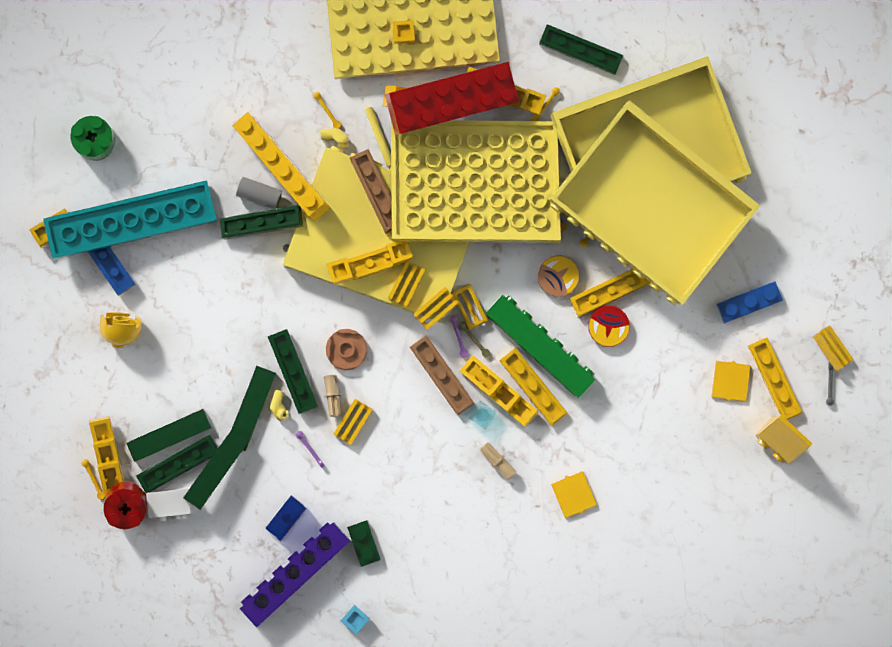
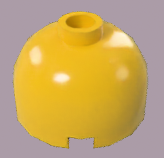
[100,312,142,348]

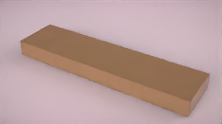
[349,149,392,234]
[409,335,475,416]

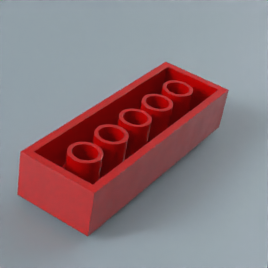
[384,62,519,135]

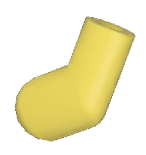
[320,128,349,149]
[270,390,289,421]

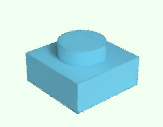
[341,605,370,635]

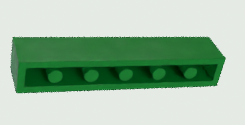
[485,295,596,399]

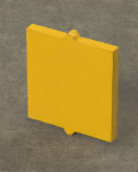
[711,361,750,401]
[551,471,597,518]

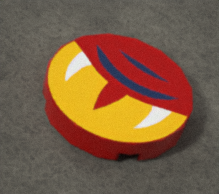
[588,306,630,347]

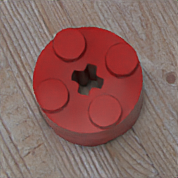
[103,481,147,530]

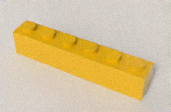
[232,112,331,221]

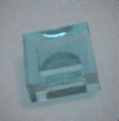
[468,400,497,430]

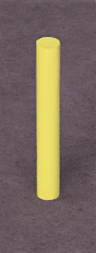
[365,107,391,167]

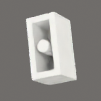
[146,489,193,522]

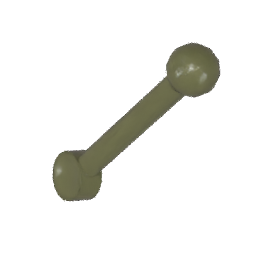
[459,322,490,357]

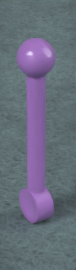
[449,315,468,357]
[296,431,325,468]

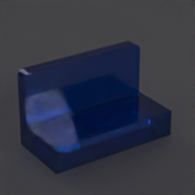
[265,495,308,542]

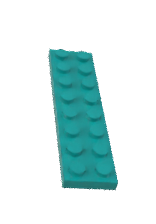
[43,180,217,260]

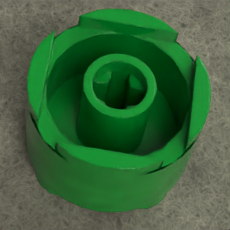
[70,116,116,161]

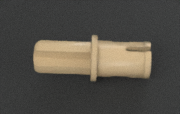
[324,375,341,417]
[480,442,517,480]

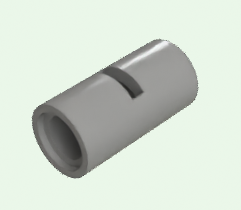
[236,177,282,209]

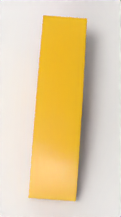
[460,355,539,428]
[89,416,124,498]

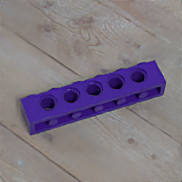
[240,522,351,628]

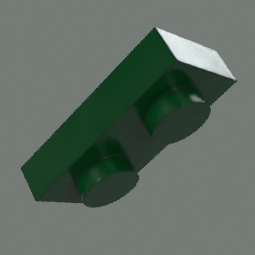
[347,520,381,567]

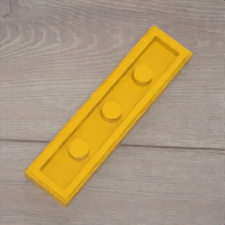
[569,269,651,318]
[747,337,803,420]
[499,347,568,426]

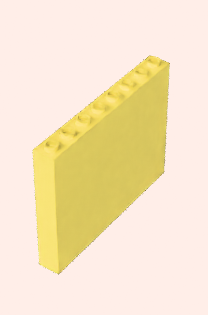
[550,56,752,184]
[549,100,760,306]
[283,146,470,323]

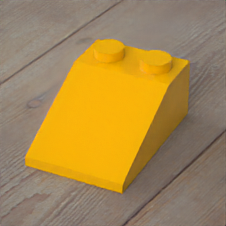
[755,415,813,464]

